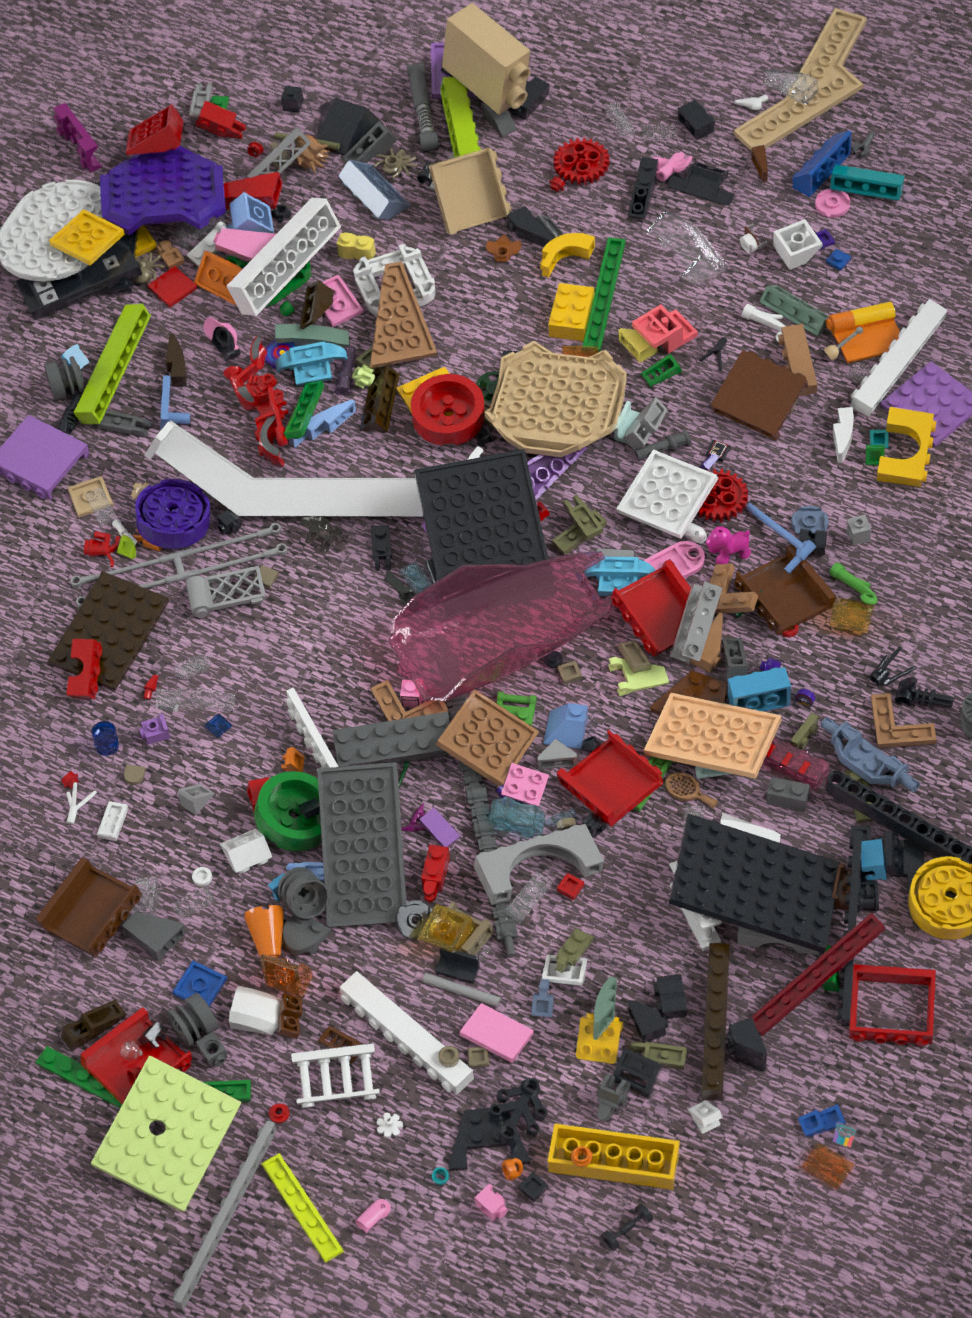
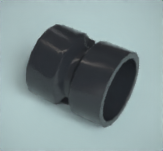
[799,529,827,555]

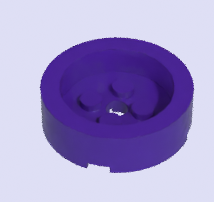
[135,479,210,549]

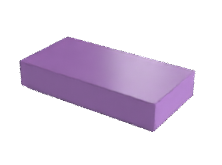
[419,808,460,847]

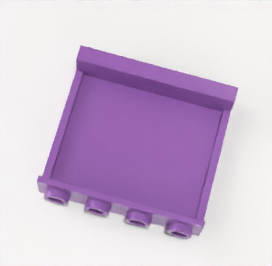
[0,415,89,500]

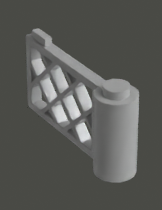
[186,566,266,618]

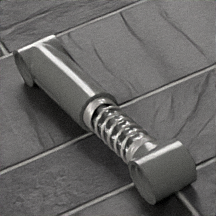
[406,63,439,152]

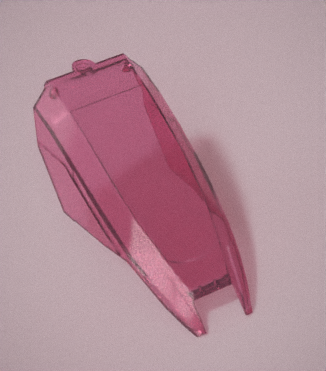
[389,551,624,701]

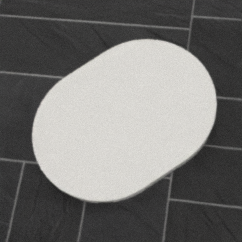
[0,180,102,281]

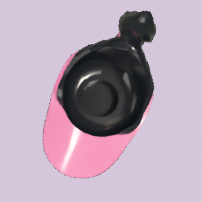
[203,317,241,362]

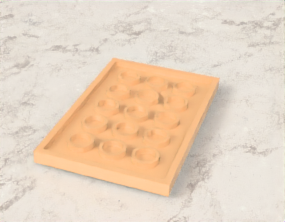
[644,693,782,779]

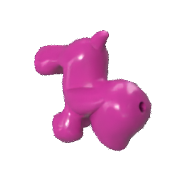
[706,526,751,564]

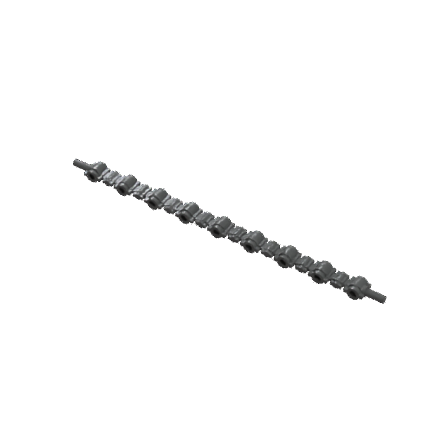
[437,640,518,958]

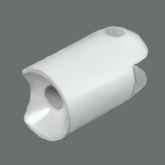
[683,523,707,544]

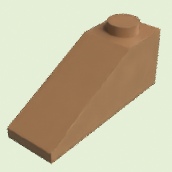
[690,612,723,673]

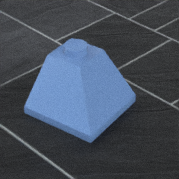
[543,703,588,749]

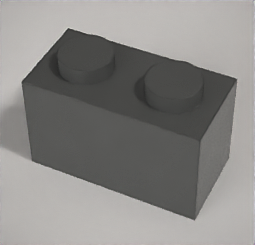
[767,777,810,812]

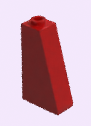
[224,172,283,210]

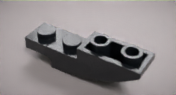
[628,157,659,219]

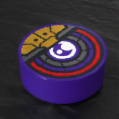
[795,689,816,707]

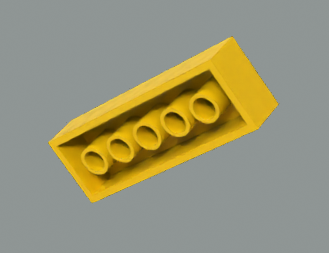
[548,1124,680,1190]

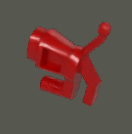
[84,531,120,567]

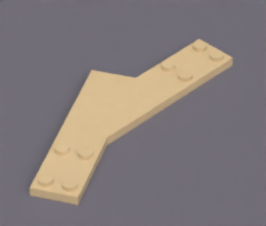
[734,8,867,150]

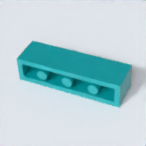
[830,164,905,201]

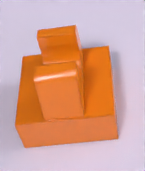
[281,747,305,772]

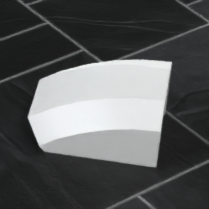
[229,986,281,1035]

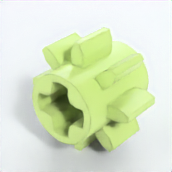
[352,365,375,388]

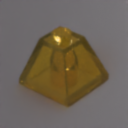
[418,904,476,953]

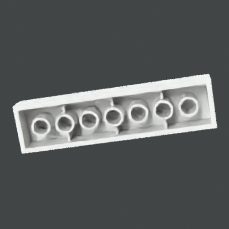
[226,198,341,316]

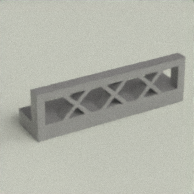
[247,126,312,178]

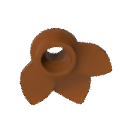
[486,234,522,262]

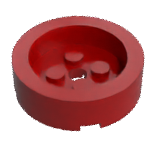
[411,374,485,446]

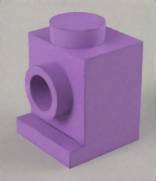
[139,714,170,745]

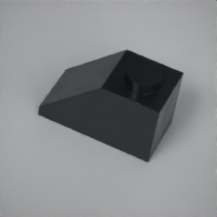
[627,1000,668,1043]

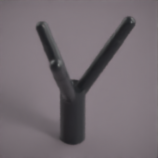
[699,337,727,371]

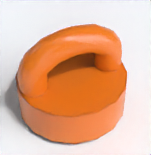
[502,1158,523,1181]

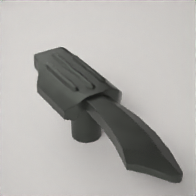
[386,571,421,612]

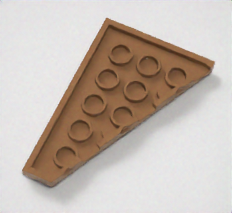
[370,261,437,369]

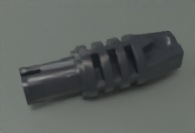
[58,394,82,435]

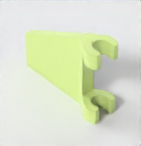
[608,657,669,696]

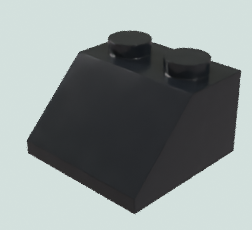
[726,1018,767,1072]

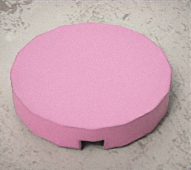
[815,188,850,218]

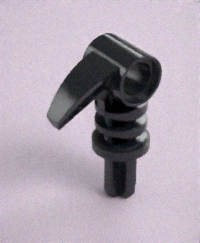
[895,677,954,708]

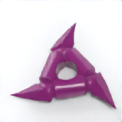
[402,803,426,831]

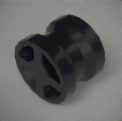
[581,813,606,838]

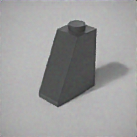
[122,912,186,961]

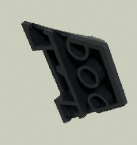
[316,98,384,156]

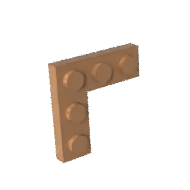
[710,564,758,614]
[371,680,449,721]
[871,693,937,748]

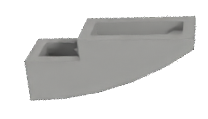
[623,397,667,451]

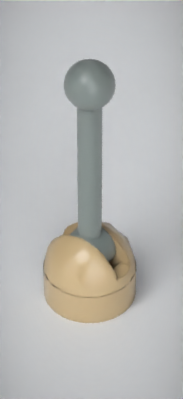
[824,327,863,361]

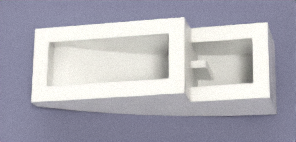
[833,407,854,463]

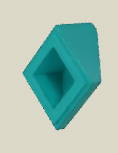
[869,430,889,448]

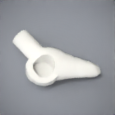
[734,95,768,110]

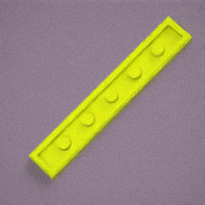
[261,1153,343,1263]

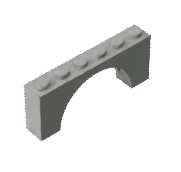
[474,824,604,905]

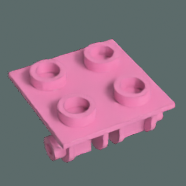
[501,763,549,807]

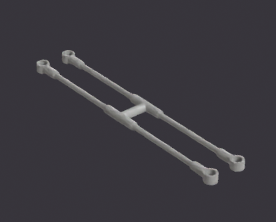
[70,523,288,608]

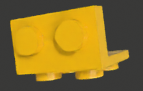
[576,1013,624,1064]

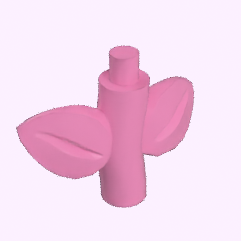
[654,152,693,181]

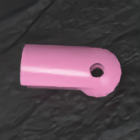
[355,1199,391,1233]

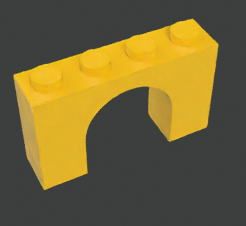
[877,407,937,487]

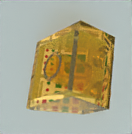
[830,597,875,635]

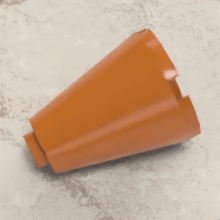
[244,905,284,963]

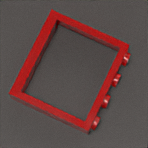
[849,964,936,1046]

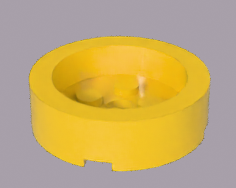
[908,857,972,940]

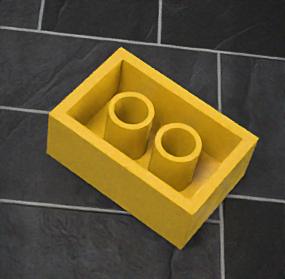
[548,283,594,341]

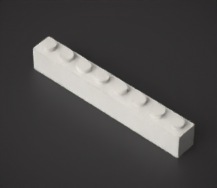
[850,299,948,417]
[339,971,474,1095]

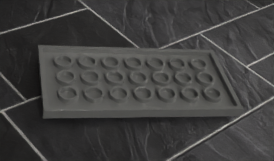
[317,762,406,928]

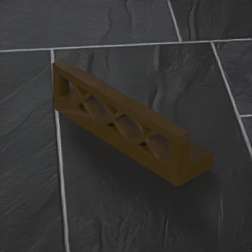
[360,365,400,433]

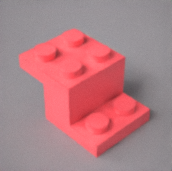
[632,305,698,353]

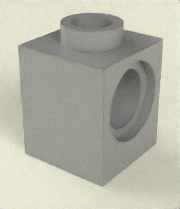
[847,515,871,546]

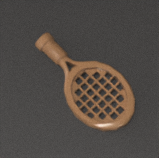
[665,772,718,809]

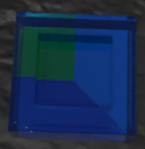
[205,713,232,738]

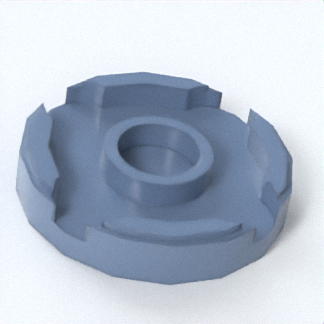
[791,505,829,535]

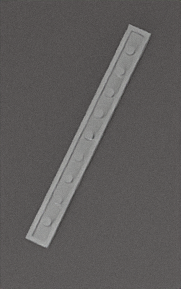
[173,1120,276,1310]

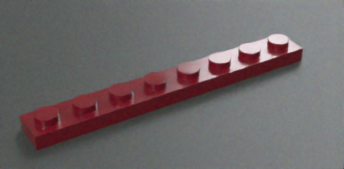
[750,913,886,1036]

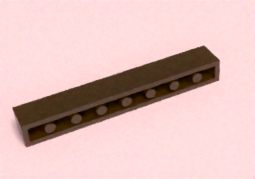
[702,943,730,1101]

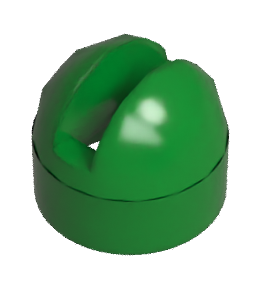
[280,301,295,316]

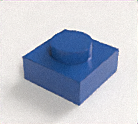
[826,249,851,271]

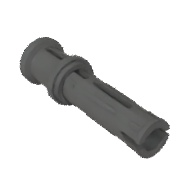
[635,429,691,461]

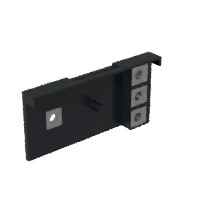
[16,236,142,321]

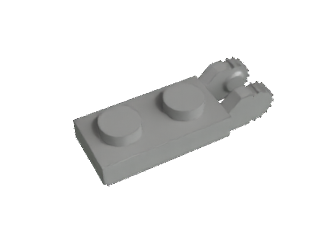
[189,83,212,121]

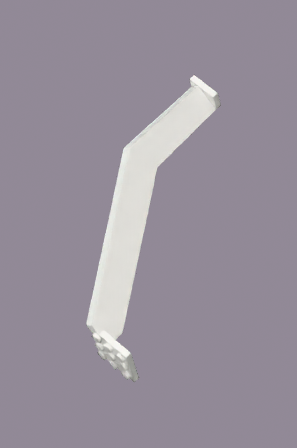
[144,421,483,516]

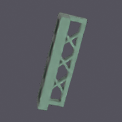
[759,285,829,336]

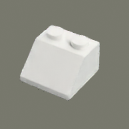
[773,220,822,270]
[220,828,272,873]

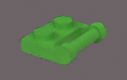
[496,691,537,726]

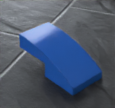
[798,1104,847,1137]

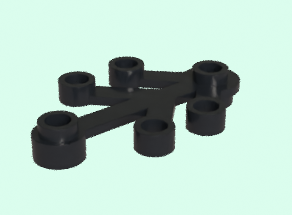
[488,1078,547,1143]

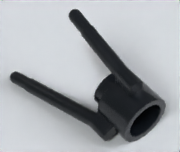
[869,647,917,687]

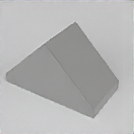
[538,739,577,769]
[178,784,215,815]

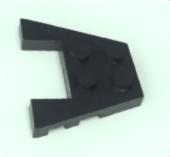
[449,1108,530,1171]

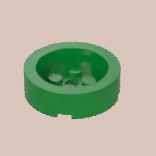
[254,771,322,851]

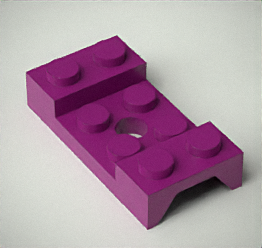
[53,103,102,173]

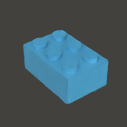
[728,667,791,712]

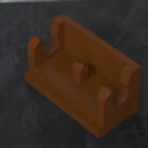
[832,863,852,910]

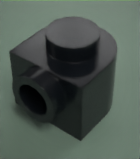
[217,510,242,535]

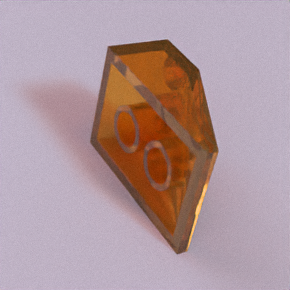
[260,954,313,998]

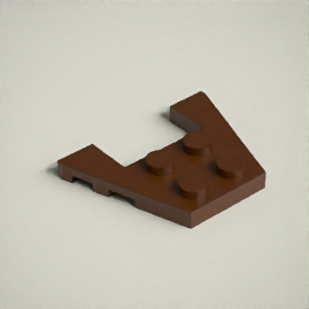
[650,670,727,715]

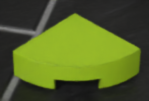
[117,535,136,559]

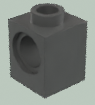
[196,1032,228,1068]

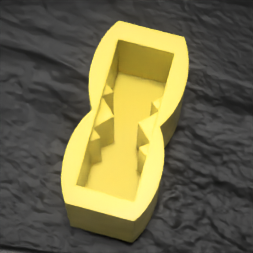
[337,233,376,260]

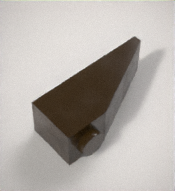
[300,280,334,330]

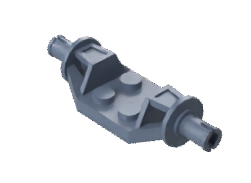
[820,717,920,793]

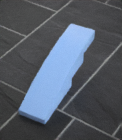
[289,400,356,448]

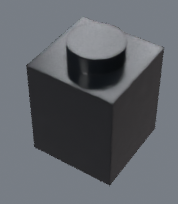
[281,85,304,113]

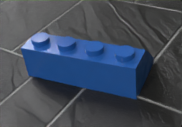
[792,130,852,197]

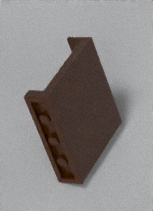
[711,350,809,441]
[734,544,836,636]
[35,857,142,958]

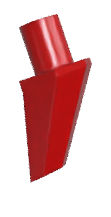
[143,674,159,700]

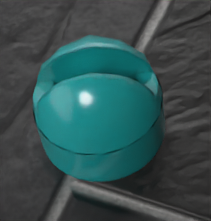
[432,1167,449,1185]

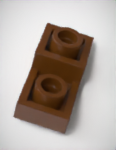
[278,993,303,1039]

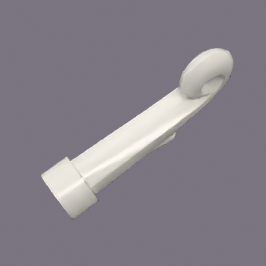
[742,304,785,342]

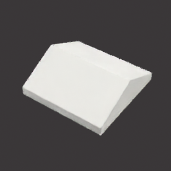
[542,955,587,985]

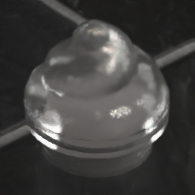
[120,1040,142,1061]

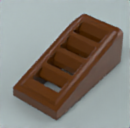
[751,145,768,183]
[317,1026,361,1064]

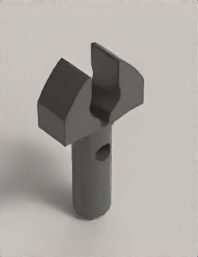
[853,131,875,158]

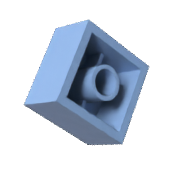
[226,192,274,233]

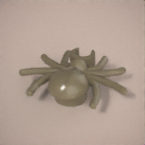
[374,148,418,179]
[133,253,164,284]

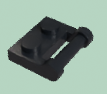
[613,1048,663,1099]

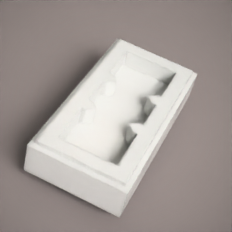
[97,801,128,841]

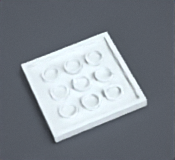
[616,450,718,539]

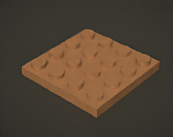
[436,689,539,786]

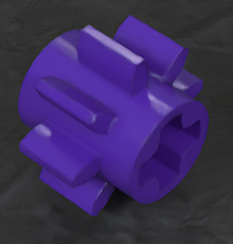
[759,658,782,672]

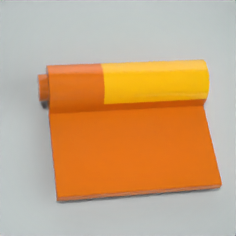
[826,302,900,363]

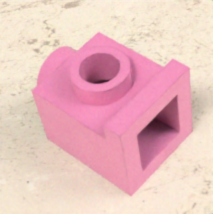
[475,1184,508,1222]

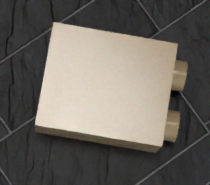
[442,3,531,115]

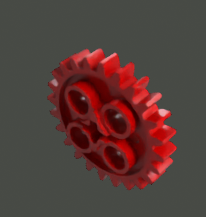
[553,137,610,186]
[698,469,748,523]

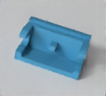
[861,839,886,880]

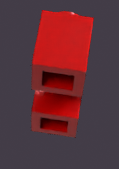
[66,639,102,700]

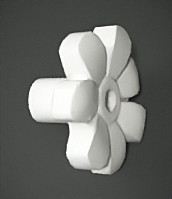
[377,1113,403,1138]

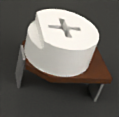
[740,223,767,254]

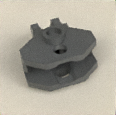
[596,1074,630,1121]

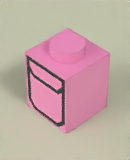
[400,679,423,708]

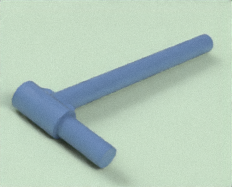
[746,503,816,574]

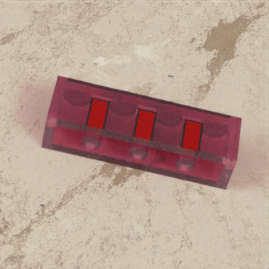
[763,737,830,791]

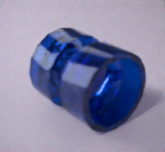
[91,721,119,756]

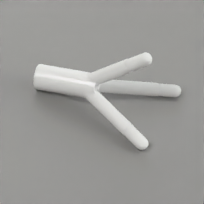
[66,782,97,824]

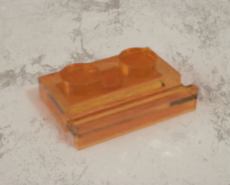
[802,1142,854,1190]

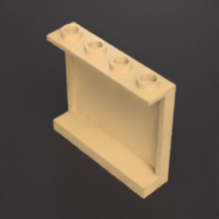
[428,148,511,235]

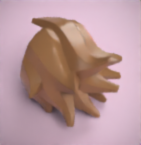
[294,135,329,173]

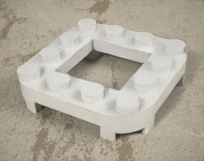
[353,244,435,317]

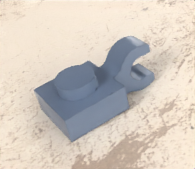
[532,979,554,1017]

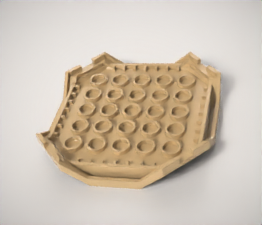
[485,341,627,457]

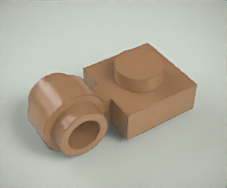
[156,240,185,269]

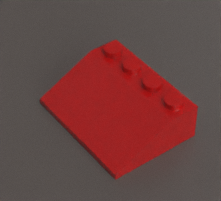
[126,104,184,155]

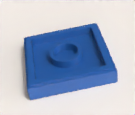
[172,961,228,1007]

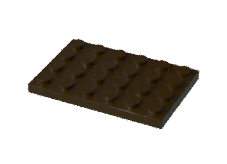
[48,571,169,691]

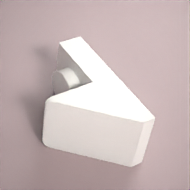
[687,1100,723,1134]

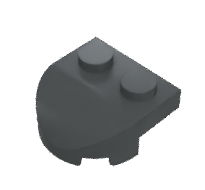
[282,914,331,955]

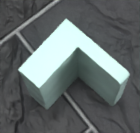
[614,401,640,444]

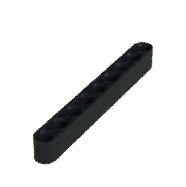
[825,770,972,865]

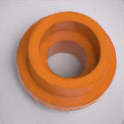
[571,1146,592,1167]

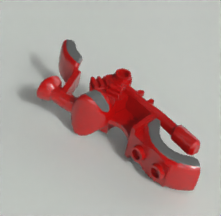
[223,336,289,467]

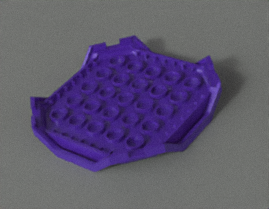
[100,146,226,235]

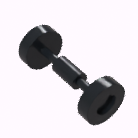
[601,1203,653,1251]

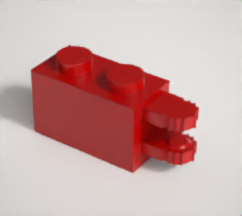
[195,100,246,139]
[421,844,450,902]

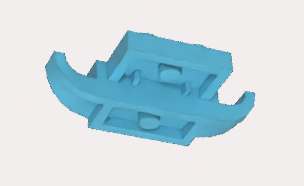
[276,341,347,386]
[582,556,656,596]

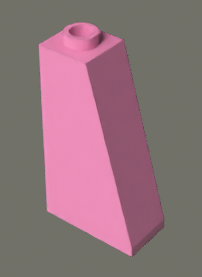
[213,228,276,262]

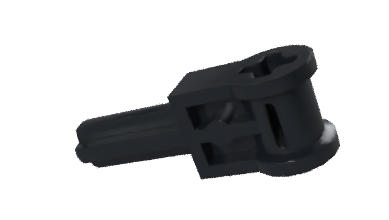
[858,861,879,911]

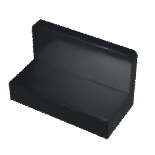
[435,946,480,984]

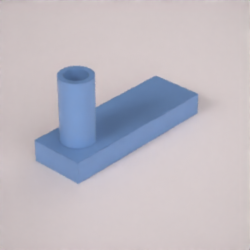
[160,376,190,429]

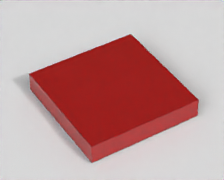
[147,266,197,308]

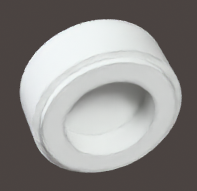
[192,867,212,887]

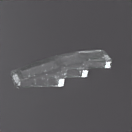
[154,687,236,712]

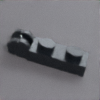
[371,525,392,571]

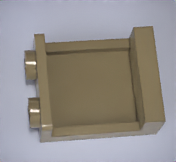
[429,901,494,956]

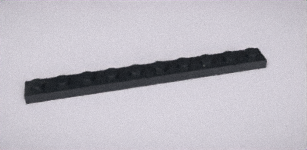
[838,830,862,1026]

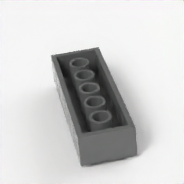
[332,712,450,767]

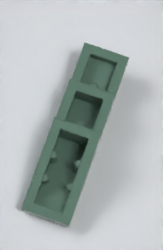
[275,324,349,347]
[593,976,617,1040]

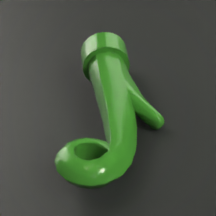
[829,562,878,605]

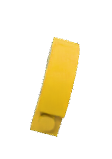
[540,233,595,278]

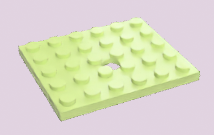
[91,1055,242,1212]

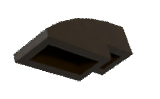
[166,334,187,387]
[61,999,126,1051]

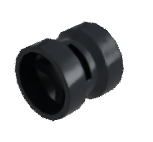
[417,162,433,187]

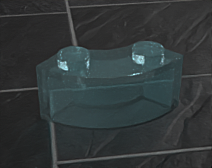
[489,797,546,838]

